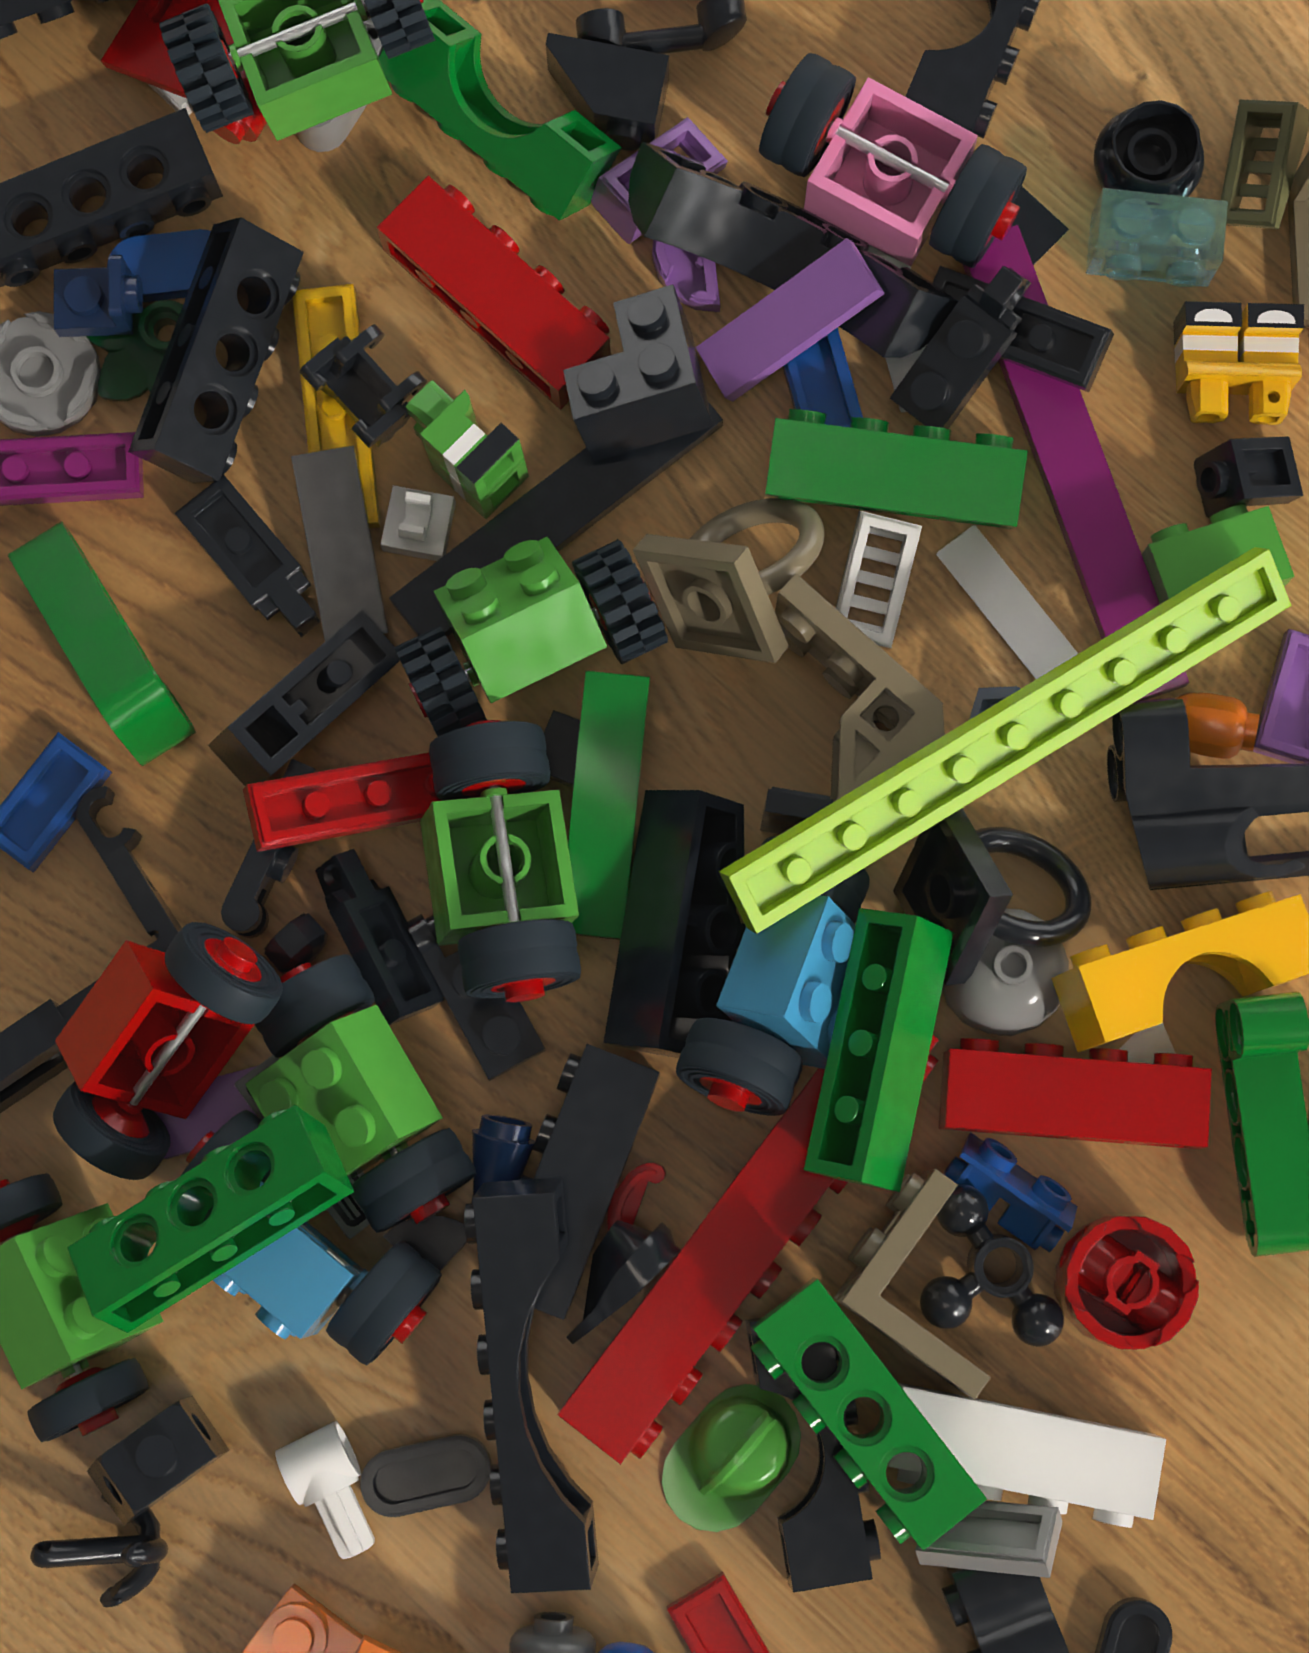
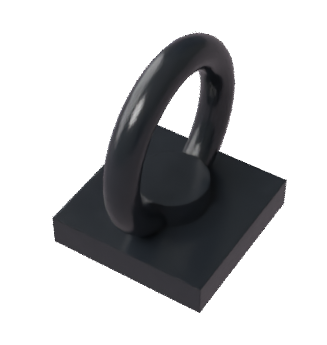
[893,808,1091,986]

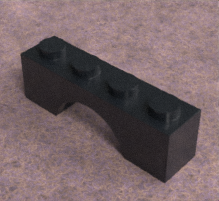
[905,0,1041,139]
[745,1317,881,1593]

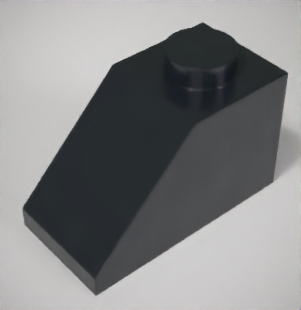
[546,33,669,151]

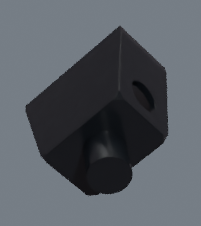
[87,1396,229,1526]

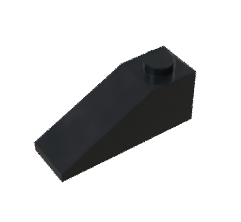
[208,610,400,786]

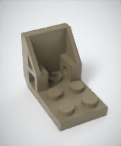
[775,574,945,802]

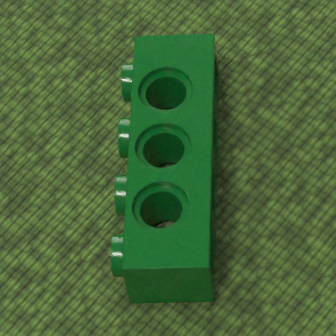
[67,1104,354,1333]
[750,1277,987,1551]

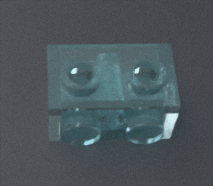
[1086,188,1228,287]

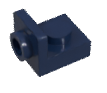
[54,255,143,337]

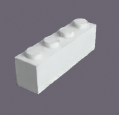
[888,1383,1166,1528]

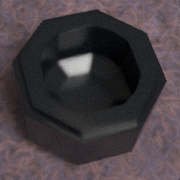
[264,913,328,974]

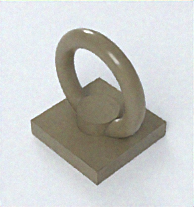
[633,498,825,663]

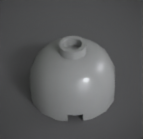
[942,908,1069,1036]

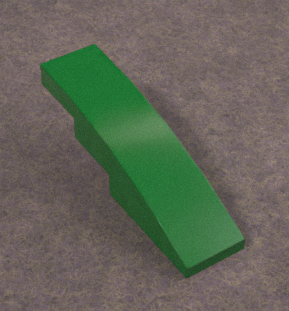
[568,671,650,940]

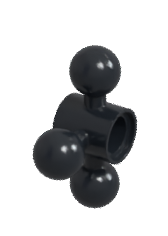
[920,1184,1064,1347]

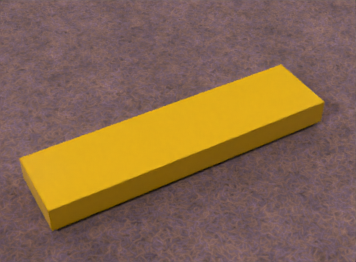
[293,284,380,528]

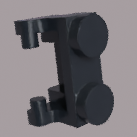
[300,324,427,448]

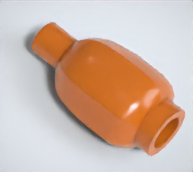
[1144,693,1260,759]

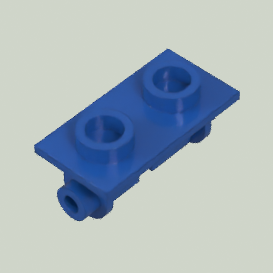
[943,1132,1078,1252]

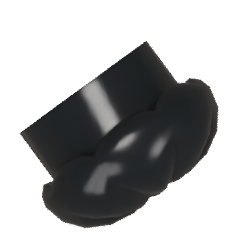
[1094,100,1204,213]

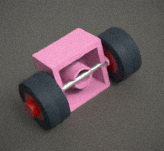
[759,53,1027,268]

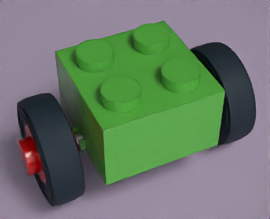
[0,1173,163,1442]

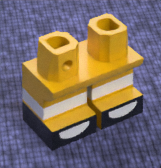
[1173,301,1304,425]

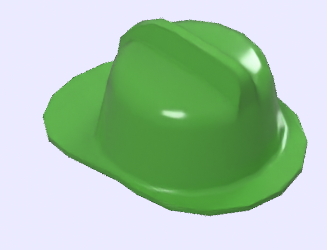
[661,1384,801,1532]

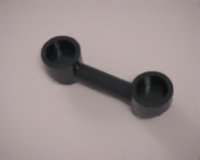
[576,0,747,54]

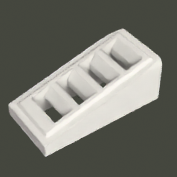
[836,511,922,648]

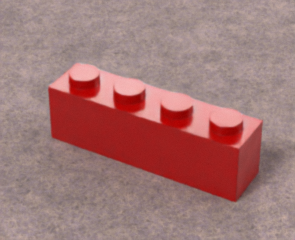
[376,175,611,410]
[939,1038,1212,1149]

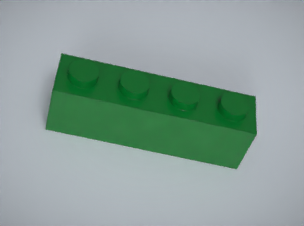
[765,409,1028,529]
[804,908,954,1192]

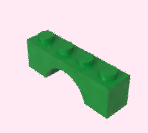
[379,0,622,221]

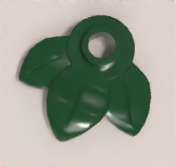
[86,300,183,401]

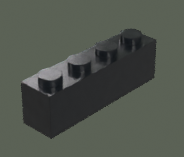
[520,1044,660,1320]

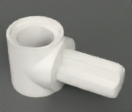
[275,1421,375,1559]

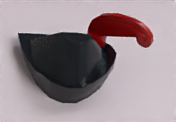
[566,1163,681,1344]

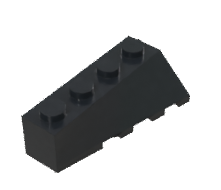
[603,790,746,1058]

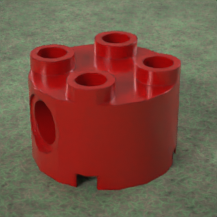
[1054,1216,1199,1350]

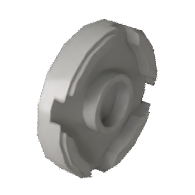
[0,311,101,437]

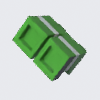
[406,380,529,519]

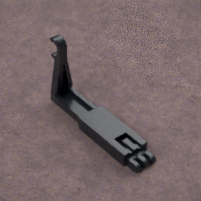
[0,786,182,1113]

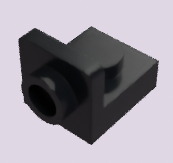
[1194,436,1304,518]

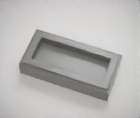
[915,1501,1063,1578]

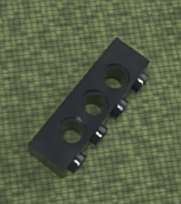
[0,108,223,287]
[128,217,304,483]

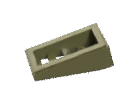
[1217,99,1309,229]

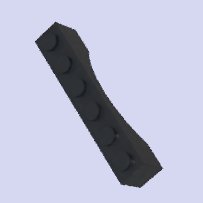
[464,1177,599,1593]

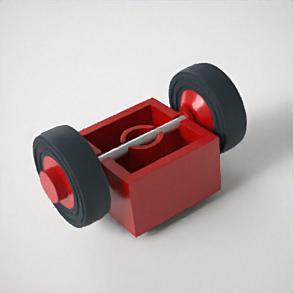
[53,922,283,1180]

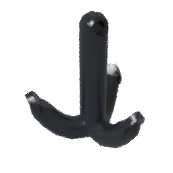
[30,1494,168,1608]

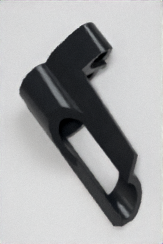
[1107,698,1309,890]

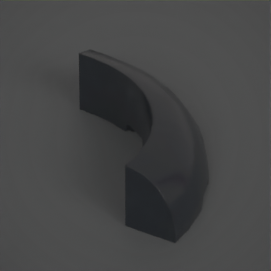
[628,141,958,358]

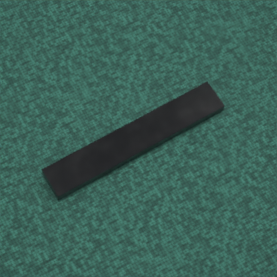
[389,402,723,637]

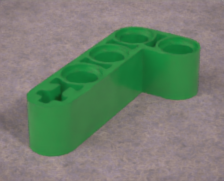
[8,521,196,766]
[1215,991,1309,1257]

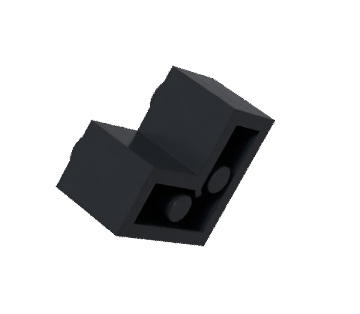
[563,284,713,462]

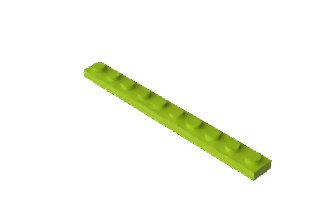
[719,547,1292,934]

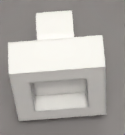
[381,485,456,561]

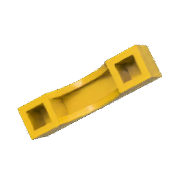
[1051,891,1309,1052]

